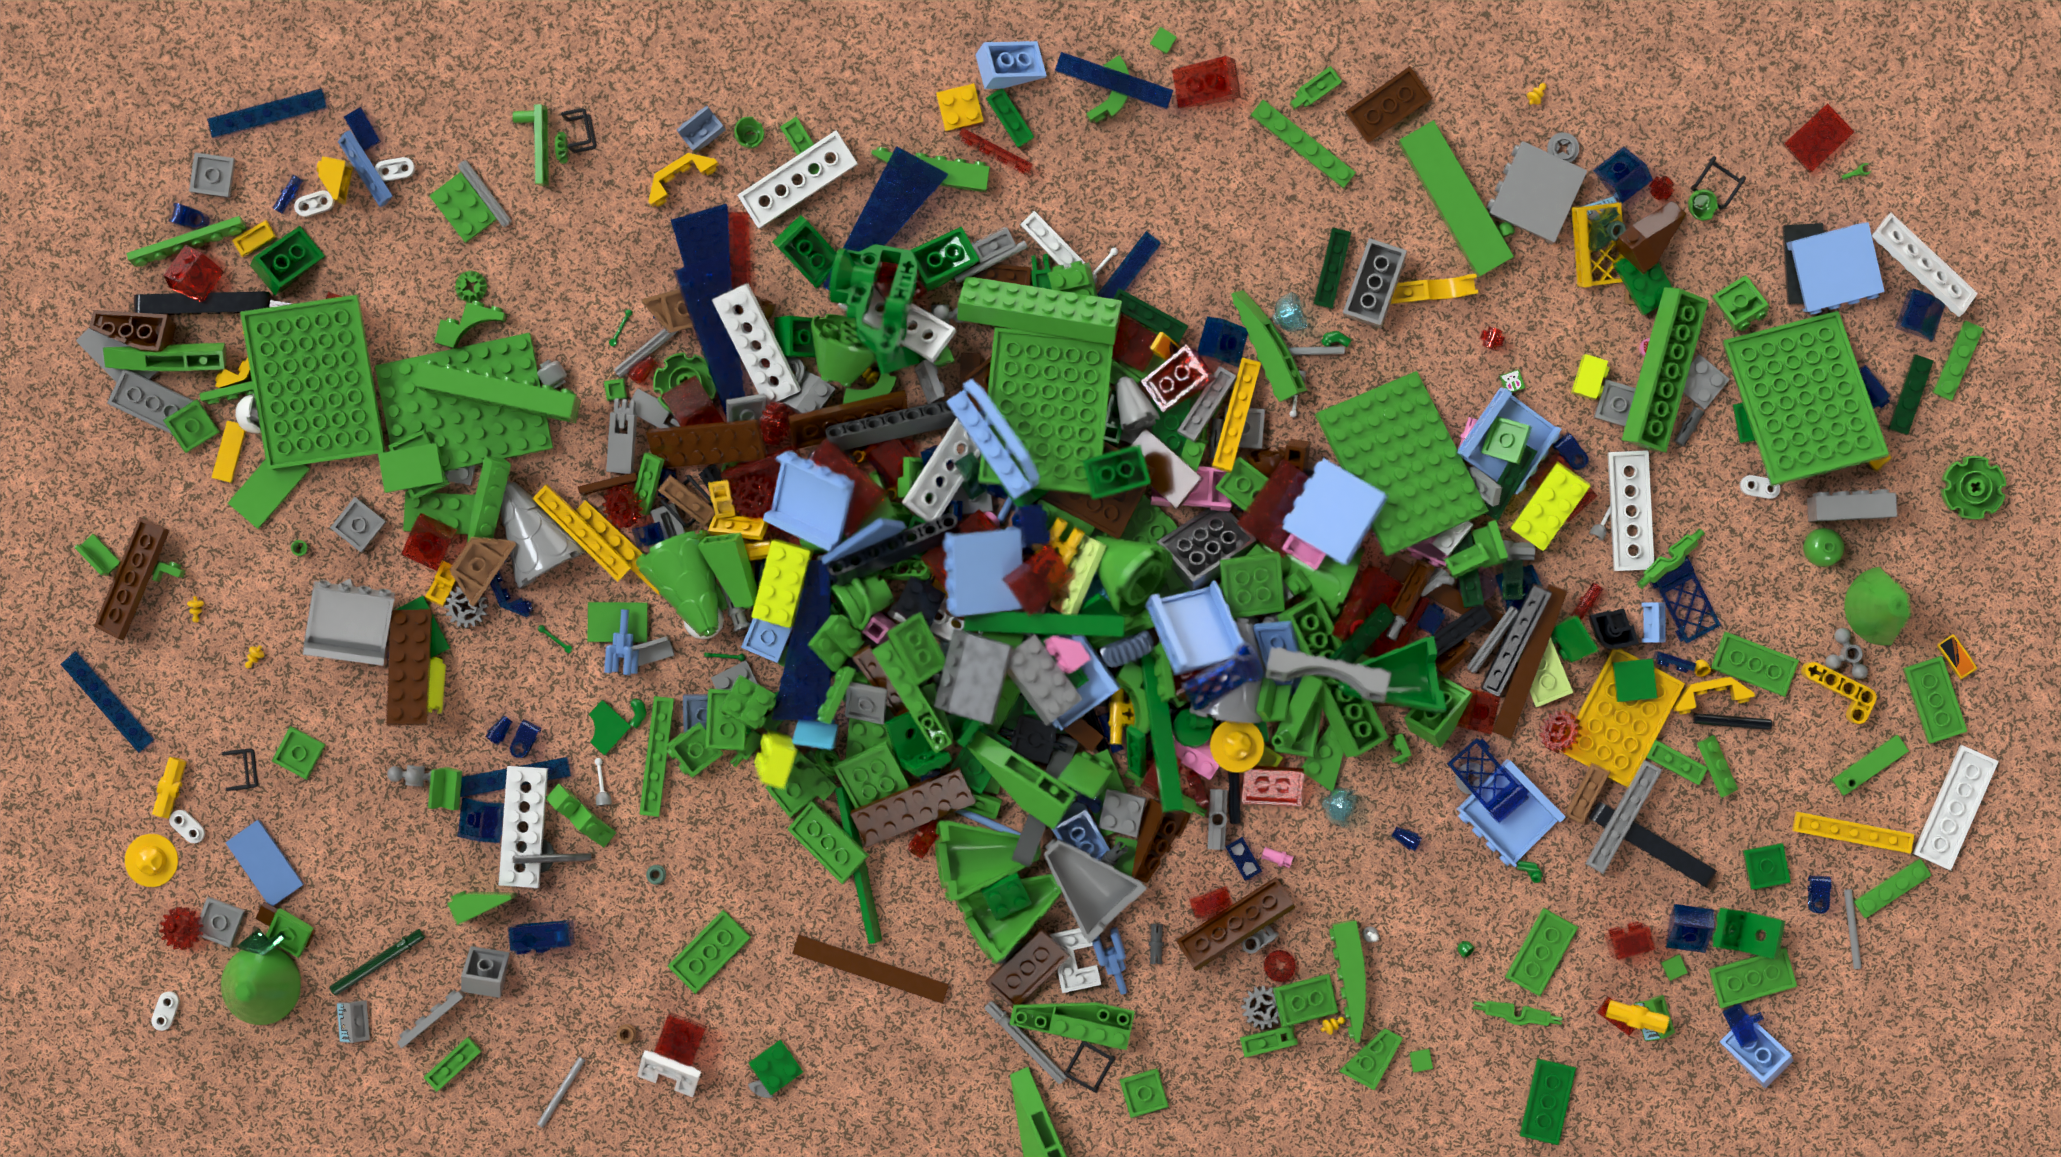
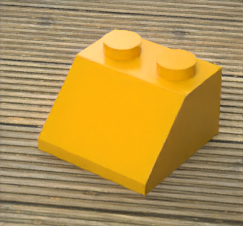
[316,156,353,205]

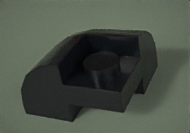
[1588,608,1639,649]

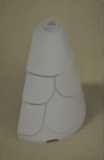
[500,481,586,589]
[1190,618,1264,723]
[1044,839,1147,943]

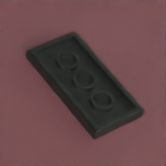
[1782,223,1824,305]

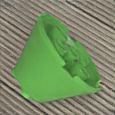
[811,314,887,387]

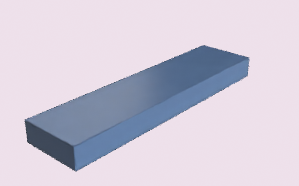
[338,130,393,207]

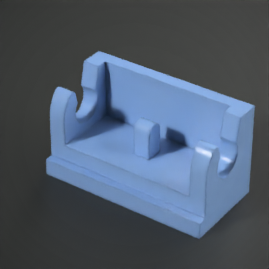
[1641,602,1666,642]

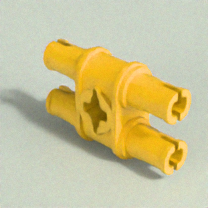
[1028,517,1085,584]
[1108,688,1135,744]

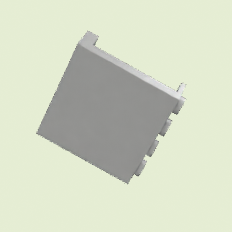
[1486,141,1587,245]
[303,580,395,666]

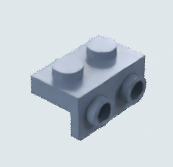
[677,106,726,154]

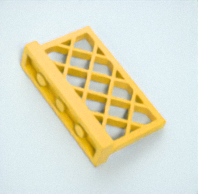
[1571,202,1624,288]

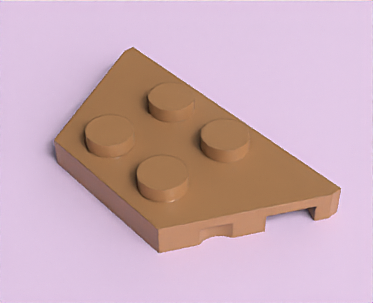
[641,280,715,333]
[450,537,516,607]

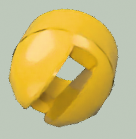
[1693,659,1711,677]

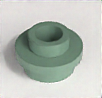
[1606,221,1626,241]
[646,865,666,885]

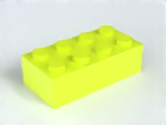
[1511,461,1590,551]
[752,539,814,628]
[754,729,796,789]

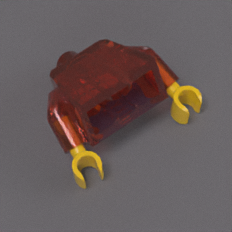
[853,438,916,499]

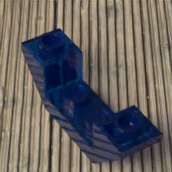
[490,554,533,618]

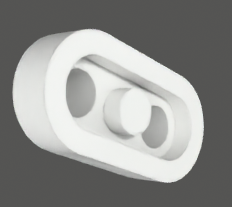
[375,157,415,181]
[294,190,335,217]
[1740,475,1780,499]
[169,810,205,843]
[152,991,180,1031]

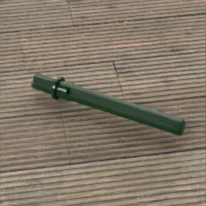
[329,929,425,996]

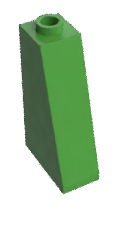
[698,533,758,608]

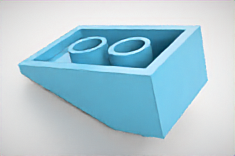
[792,715,839,749]

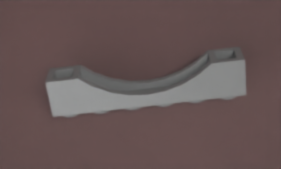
[1265,648,1390,703]

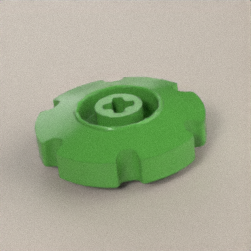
[653,353,717,416]
[1940,456,2006,520]

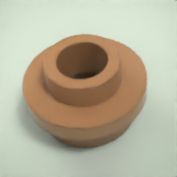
[616,1024,637,1044]

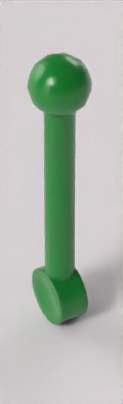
[609,309,633,347]
[538,625,572,653]
[704,653,746,661]

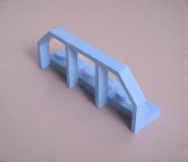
[947,379,1040,500]

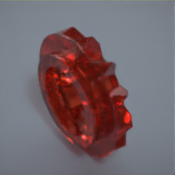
[1264,950,1296,982]

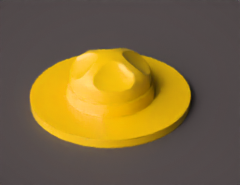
[1210,721,1264,772]
[125,834,178,887]

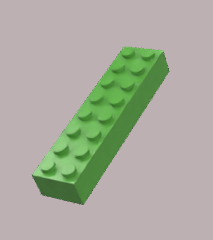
[957,276,1122,345]
[1622,287,1709,453]
[414,360,581,423]
[1277,596,1388,757]

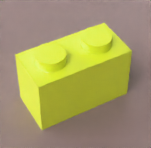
[1571,354,1610,400]

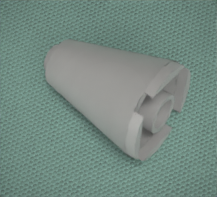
[1115,376,1160,434]

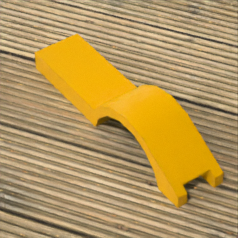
[1390,274,1479,304]

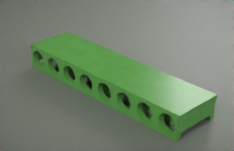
[1398,120,1514,277]

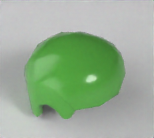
[734,117,765,149]
[1688,189,1718,221]

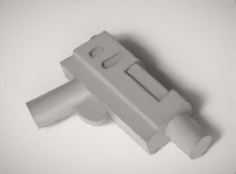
[1421,568,1454,597]

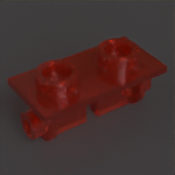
[907,819,939,859]

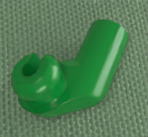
[1321,330,1352,348]
[629,698,647,729]
[1516,860,1543,883]

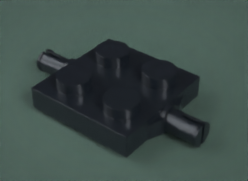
[893,573,946,628]
[1000,715,1068,764]

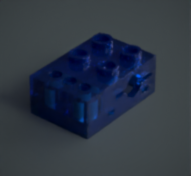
[508,920,575,955]

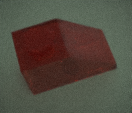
[1188,886,1232,919]

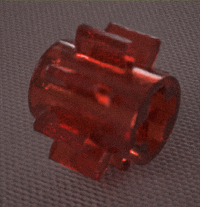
[1649,176,1675,200]
[1479,326,1505,350]

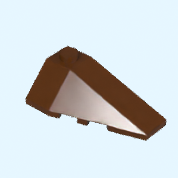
[1615,201,1687,275]
[89,310,176,352]
[1131,798,1191,883]

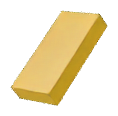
[232,220,277,257]

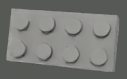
[1343,238,1408,329]
[1807,489,1897,522]
[1006,635,1082,726]

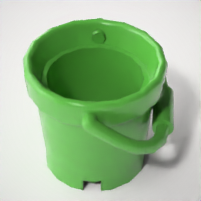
[830,571,895,630]

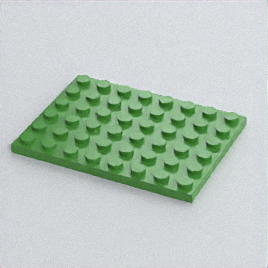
[240,294,385,470]
[1722,311,1889,487]
[978,327,1113,494]
[375,333,554,472]
[1315,371,1488,557]

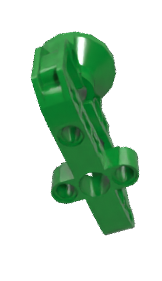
[829,244,917,364]

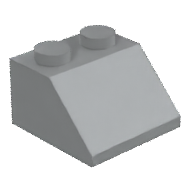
[780,370,835,414]
[461,946,510,998]

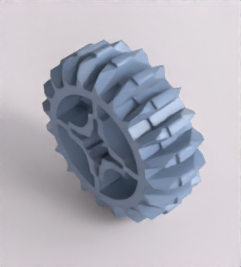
[1100,631,1154,667]

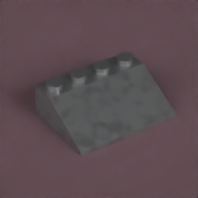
[1157,508,1256,591]
[934,629,1013,724]

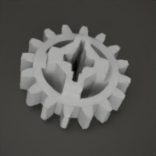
[444,586,489,628]
[1241,985,1279,1029]

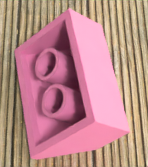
[1172,710,1219,780]

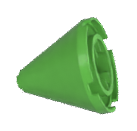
[1092,536,1173,617]
[221,945,301,1025]

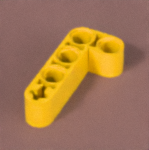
[1801,662,1877,724]

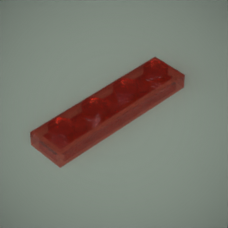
[959,128,1033,174]
[729,212,751,290]

